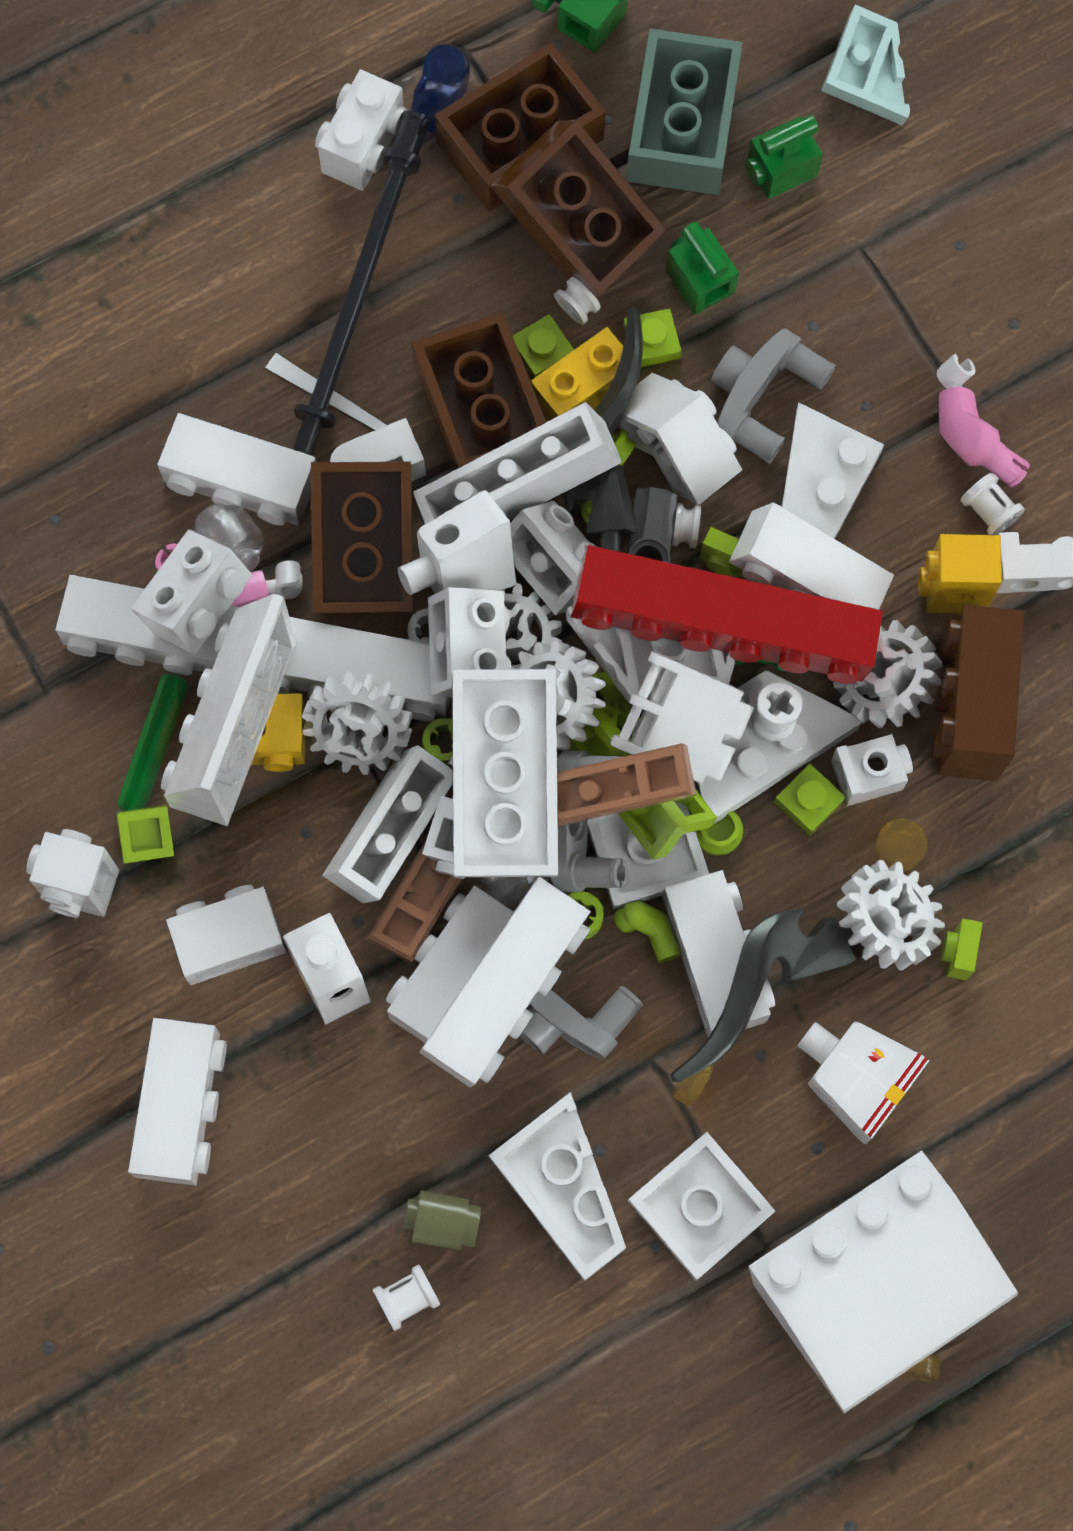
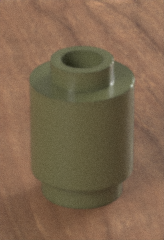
[403,1190,481,1251]

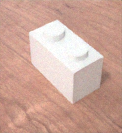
[166,885,286,986]

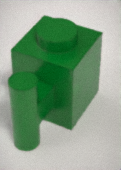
[531,0,627,54]
[745,115,823,199]
[666,222,739,315]

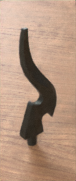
[562,307,643,552]
[670,909,856,1082]

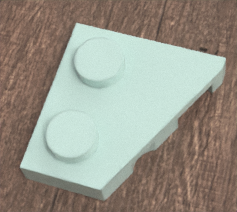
[821,4,910,126]

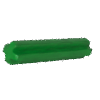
[117,673,188,811]

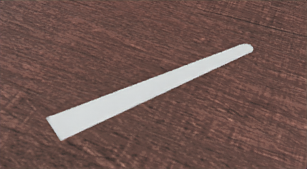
[265,353,387,430]

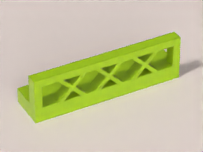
[559,672,718,860]

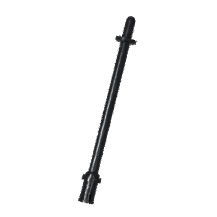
[293,111,431,455]

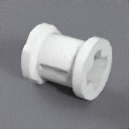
[960,473,1025,535]
[751,682,803,742]
[372,1264,440,1331]

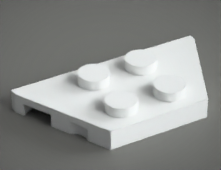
[566,607,735,702]
[695,670,862,824]

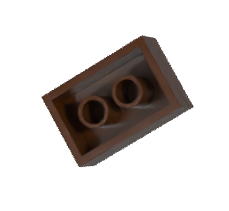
[435,42,606,212]
[490,120,667,296]
[411,312,546,470]
[311,461,413,613]
[931,604,1024,781]

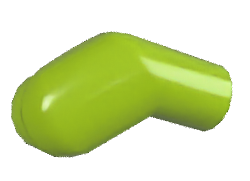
[614,900,682,963]

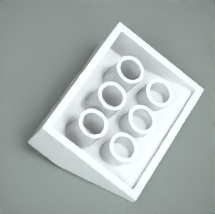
[161,594,297,826]
[749,1151,1018,1413]

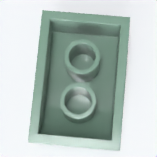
[626,29,743,195]

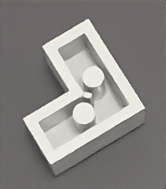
[618,373,742,505]

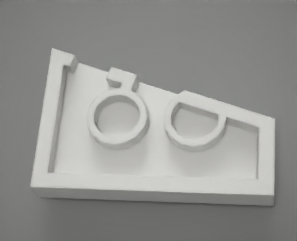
[781,402,884,539]
[489,1092,626,1281]

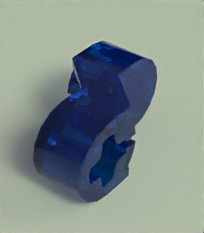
[411,44,470,134]

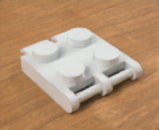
[610,651,755,784]

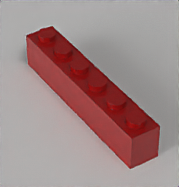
[570,545,883,684]

